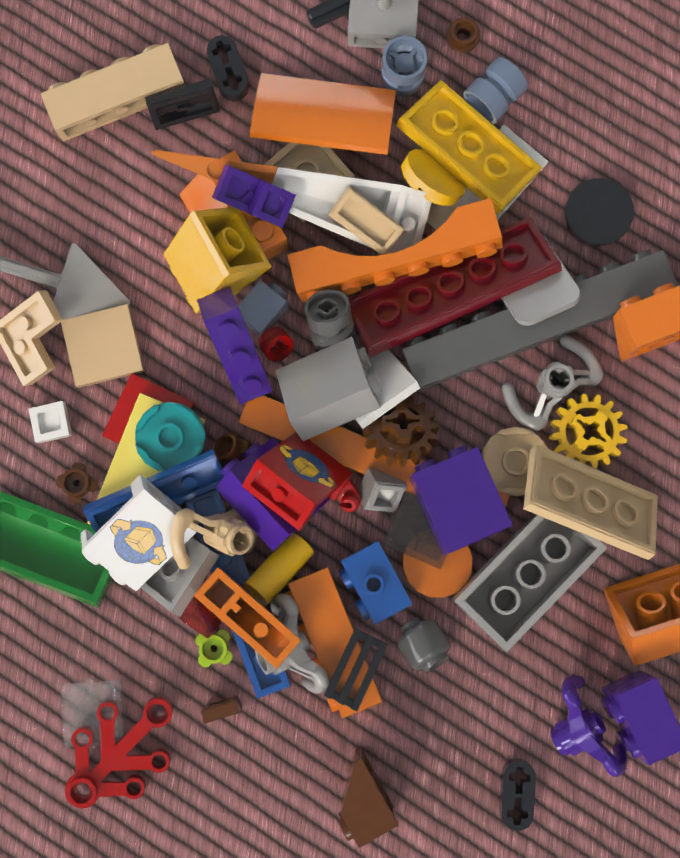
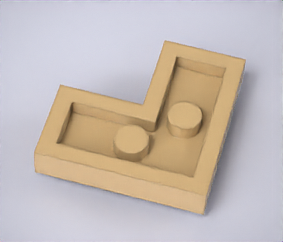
[0,290,63,386]

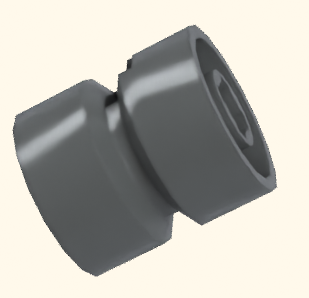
[304,289,356,352]

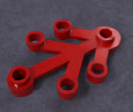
[65,696,173,808]

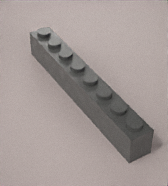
[401,249,678,393]

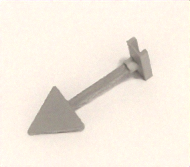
[0,243,130,320]

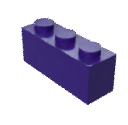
[197,287,273,404]

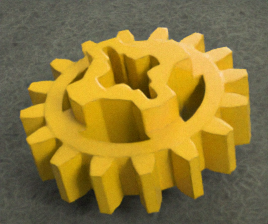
[549,394,628,469]

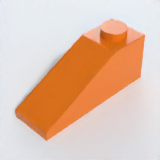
[193,568,301,669]

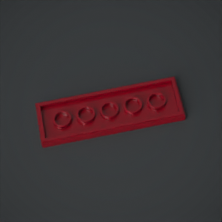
[349,216,562,358]

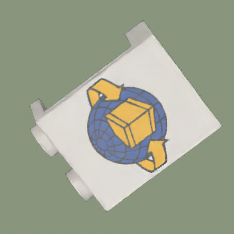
[81,474,196,591]

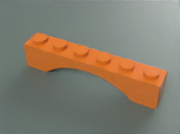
[287,198,502,303]

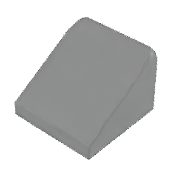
[358,468,407,512]

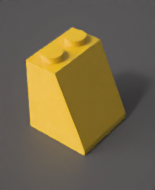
[163,207,272,314]

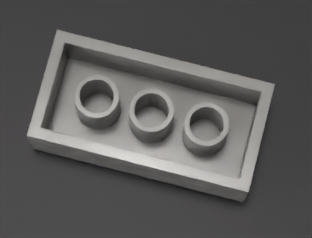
[451,514,607,652]

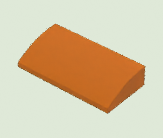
[250,73,396,155]

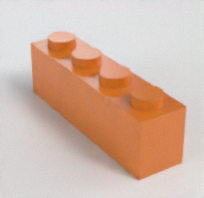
[285,567,382,719]

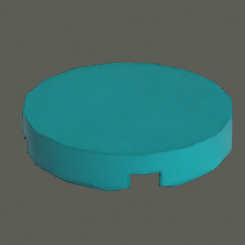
[135,402,206,471]

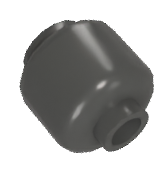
[398,618,451,673]

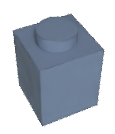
[238,279,289,337]

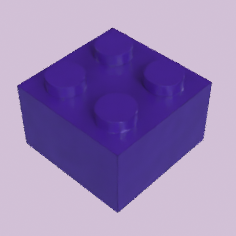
[601,670,680,766]

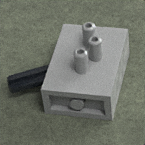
[306,0,419,49]

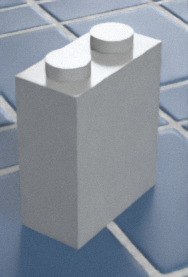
[275,337,382,441]

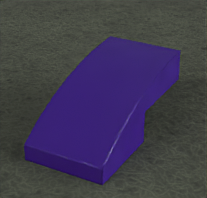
[212,164,296,228]

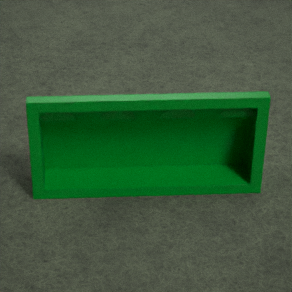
[0,491,112,609]

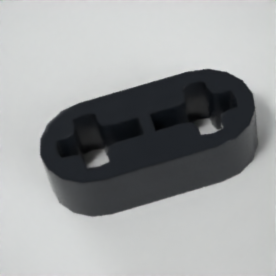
[207,35,249,102]
[499,758,536,831]

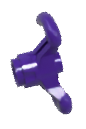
[551,674,628,777]

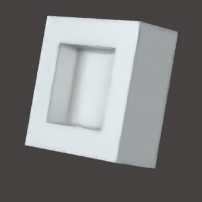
[28,401,72,444]

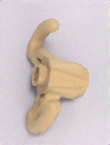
[170,508,258,570]

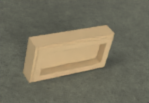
[328,186,405,255]

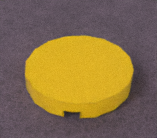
[401,149,466,206]

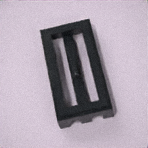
[145,78,220,130]
[324,628,388,711]

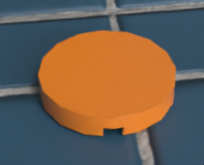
[403,528,472,598]

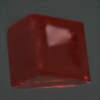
[180,597,222,638]

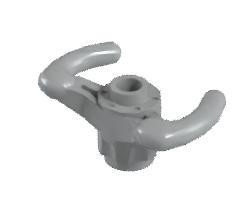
[502,335,604,431]
[255,593,329,694]

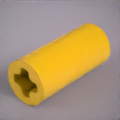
[243,533,314,606]

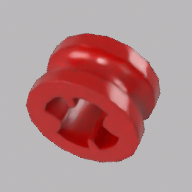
[258,326,294,362]

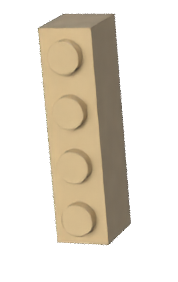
[40,43,185,142]

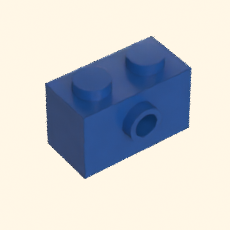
[338,541,412,625]

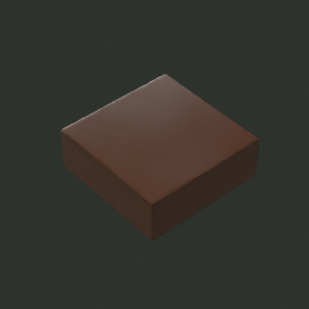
[201,696,242,724]

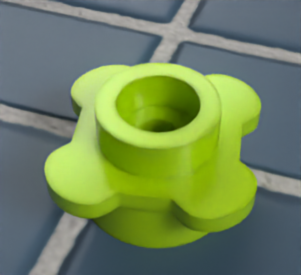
[195,629,233,667]

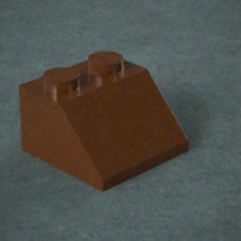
[338,747,398,848]

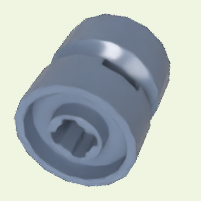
[381,36,427,97]
[463,57,528,124]

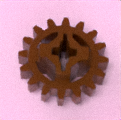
[362,396,439,467]

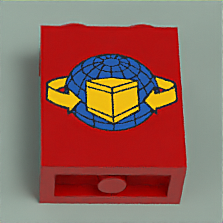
[242,432,353,531]

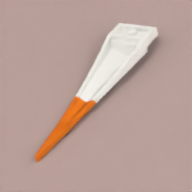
[151,150,432,254]

